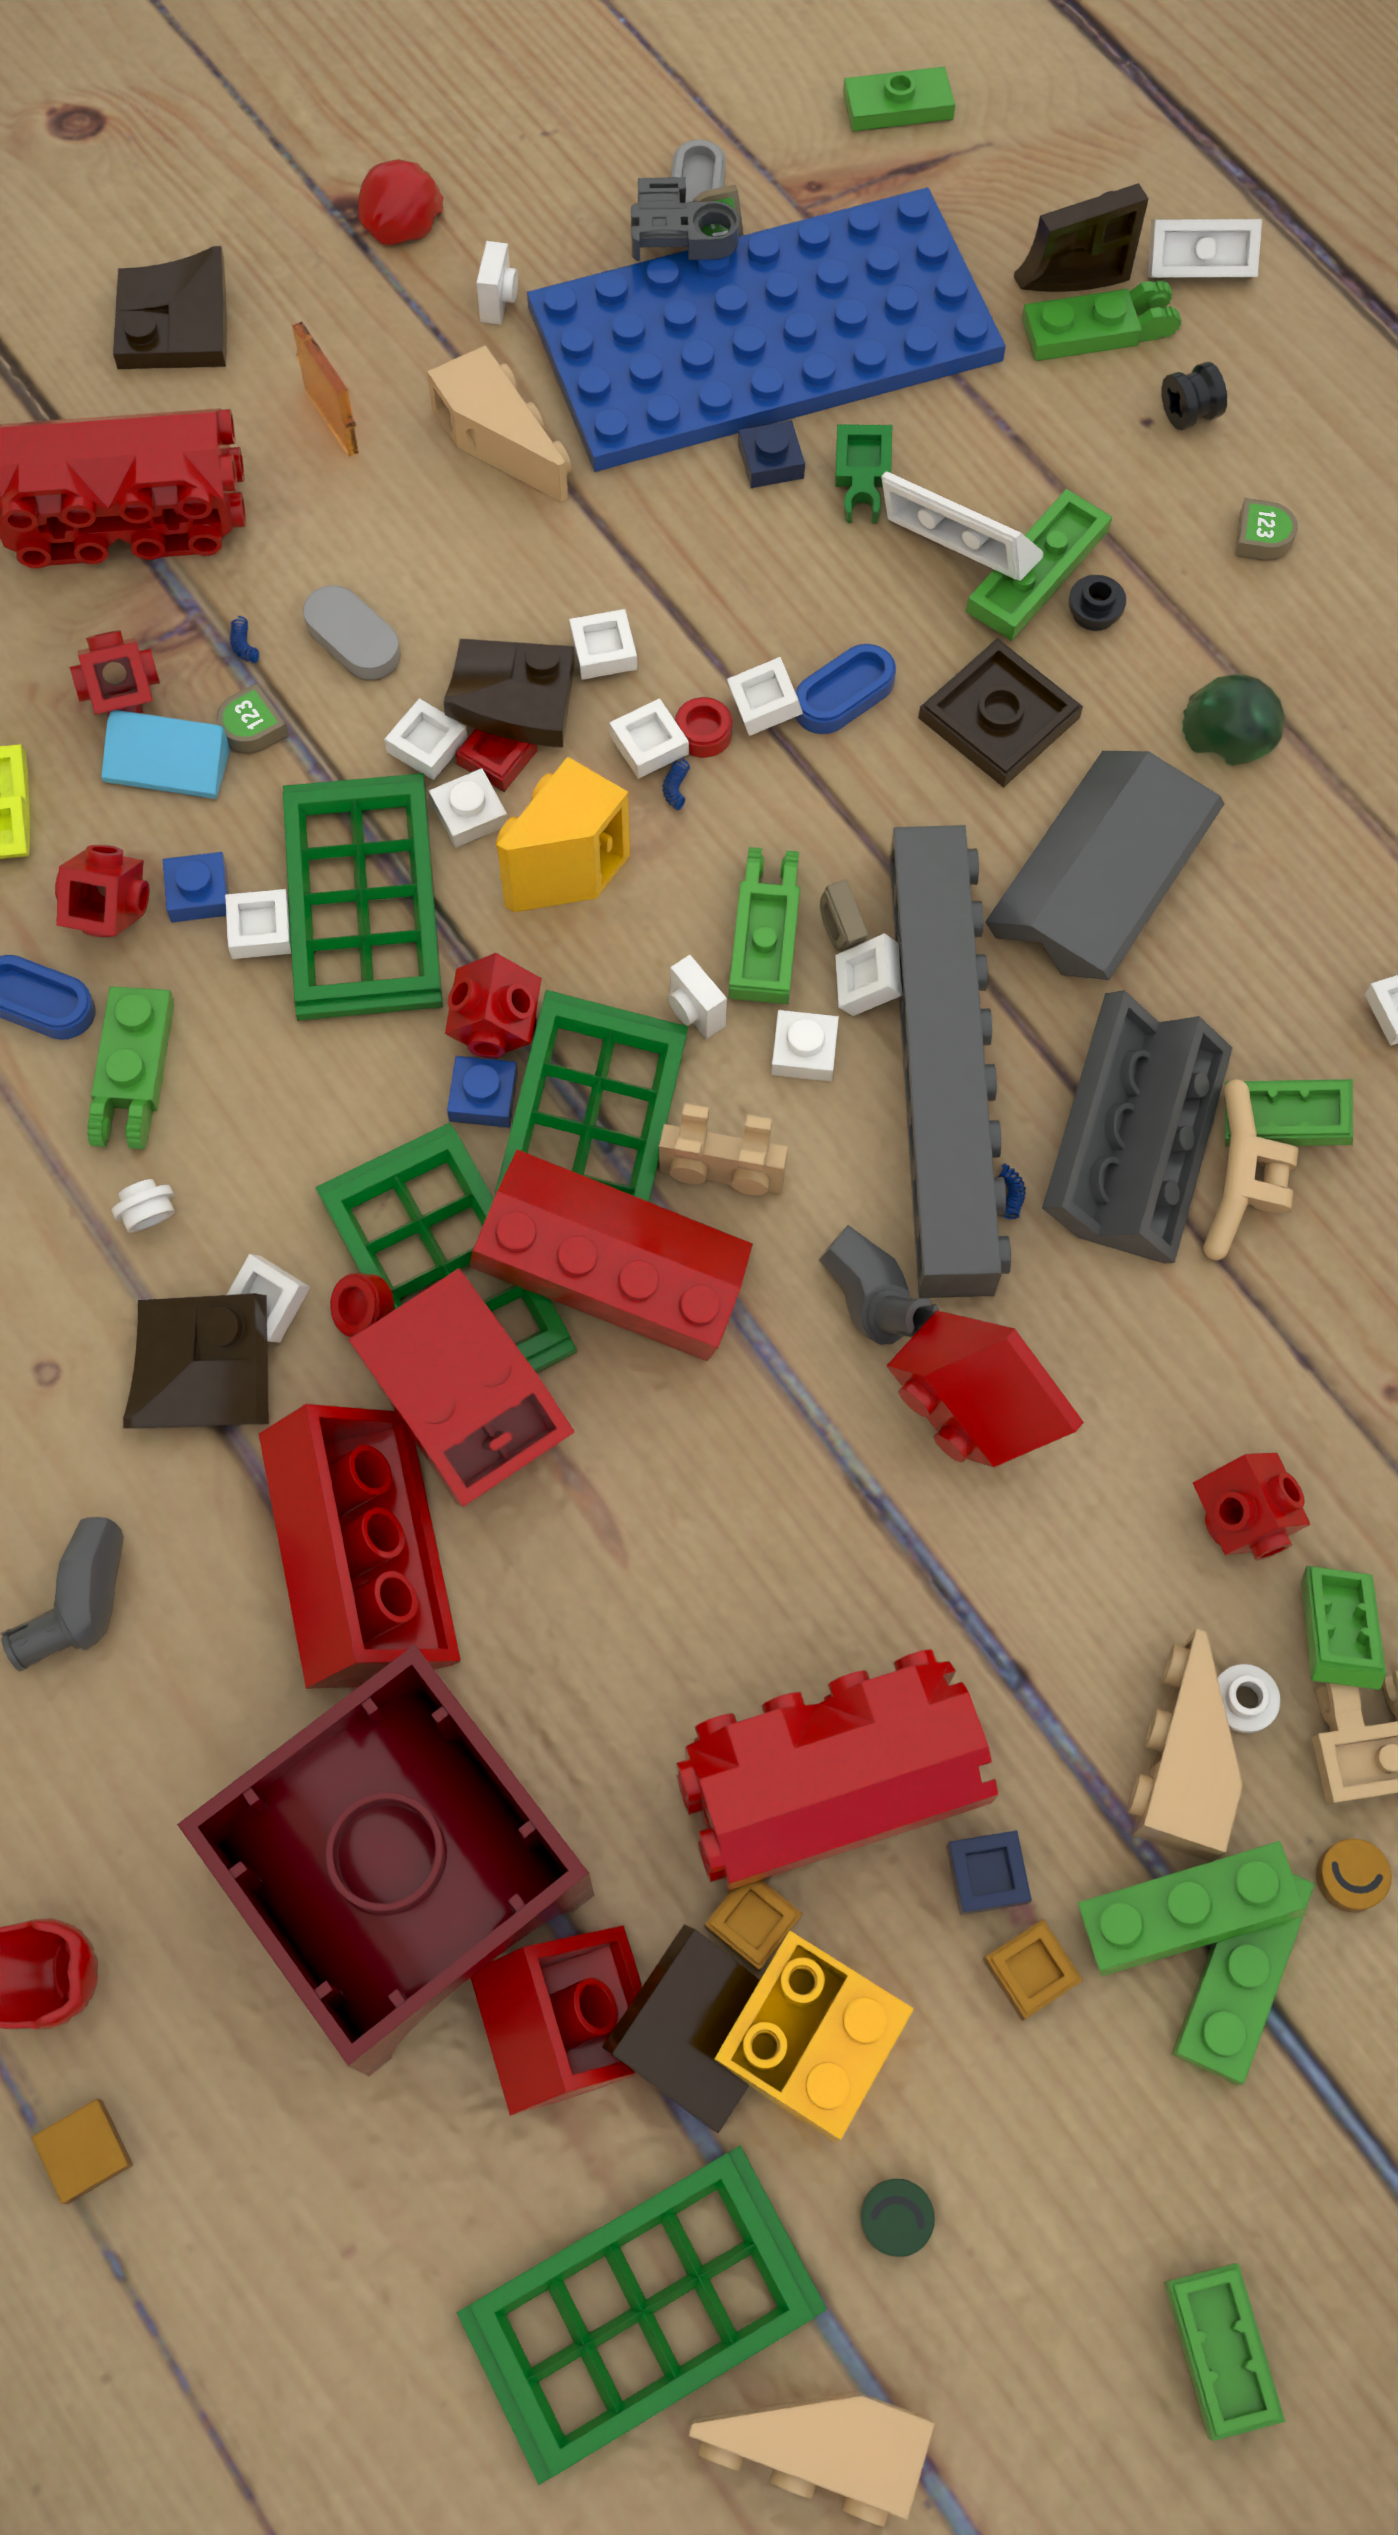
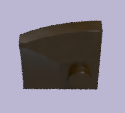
[1014,183,1149,292]
[113,246,227,369]
[444,639,575,747]
[123,1293,269,1429]

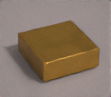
[704,1880,803,1972]
[983,1919,1083,2021]
[31,2099,133,2204]

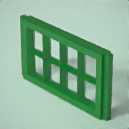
[283,773,443,1021]
[493,990,688,1202]
[315,1122,577,1373]
[456,2145,827,2485]

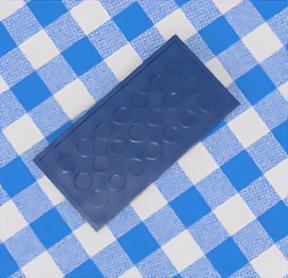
[527,187,1006,472]

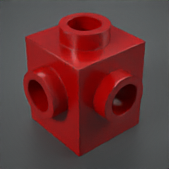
[70,630,160,717]
[55,845,150,937]
[445,953,542,1058]
[1193,1452,1311,1561]

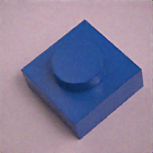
[163,852,229,923]
[447,1056,518,1128]

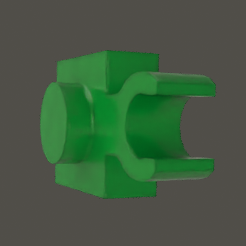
[835,424,893,523]

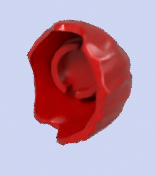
[358,159,444,245]
[0,1918,98,2029]

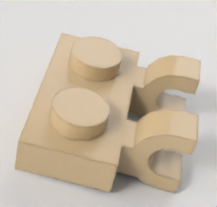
[659,1103,788,1196]
[1311,1671,1398,1805]

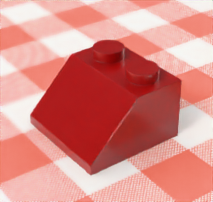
[886,1310,1084,1468]
[471,1925,642,2116]

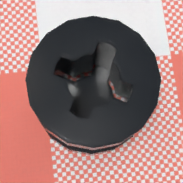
[1161,362,1227,430]

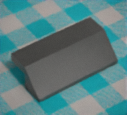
[986,750,1224,980]
[1042,990,1232,1264]

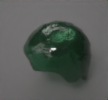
[1182,674,1285,766]

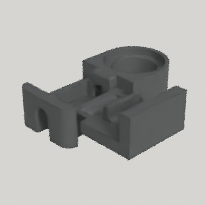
[631,177,739,261]

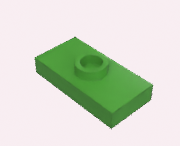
[843,66,955,131]
[1225,1079,1353,1147]
[1301,1566,1386,1690]
[1163,2263,1285,2441]

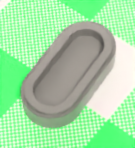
[671,140,726,203]
[303,585,400,680]

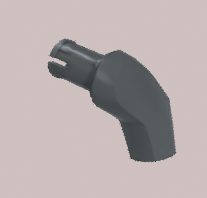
[819,1225,939,1345]
[1,1517,124,1671]

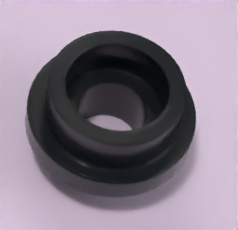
[1069,575,1127,631]

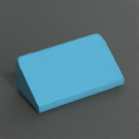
[101,710,230,799]

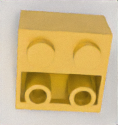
[496,757,630,912]
[714,1930,914,2143]

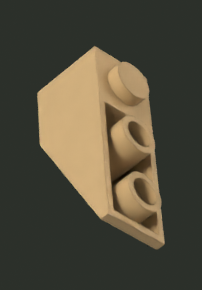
[427,345,572,502]
[1127,1629,1243,1862]
[688,2391,935,2527]

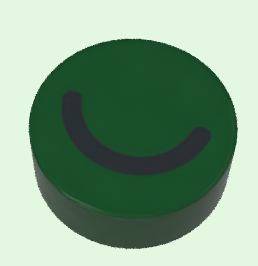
[860,2179,935,2257]

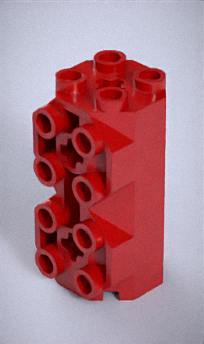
[0,408,246,569]
[676,1649,998,1891]

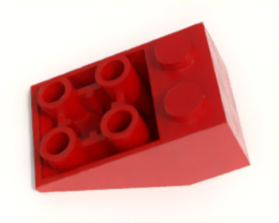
[349,1268,575,1507]

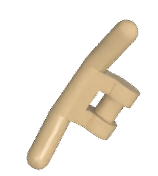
[1203,1079,1299,1260]

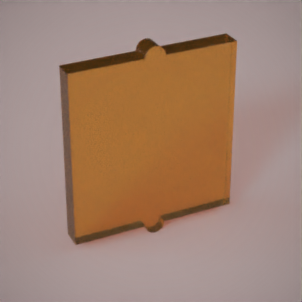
[292,321,359,457]

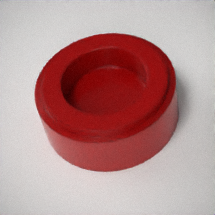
[675,697,733,758]
[330,1273,394,1337]

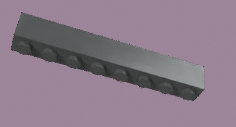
[889,825,1011,1298]

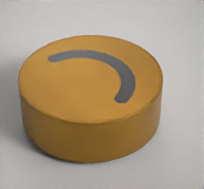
[1316,1838,1392,1912]

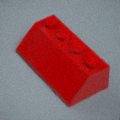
[469,1149,753,1361]
[259,1404,461,1689]

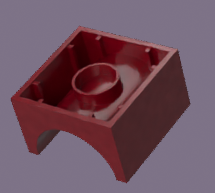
[177,1645,594,2076]

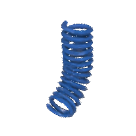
[230,616,259,663]
[662,759,690,810]
[998,1164,1026,1219]

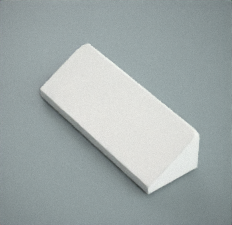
[881,471,1043,581]

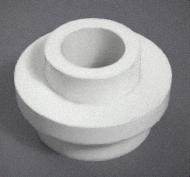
[111,1179,175,1233]
[1217,1664,1281,1733]

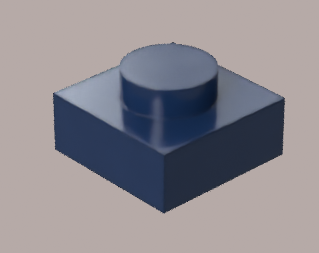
[738,420,805,488]
[946,1830,1032,1915]

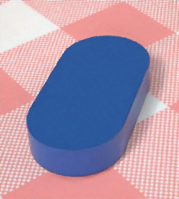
[795,644,896,734]
[0,955,96,1040]

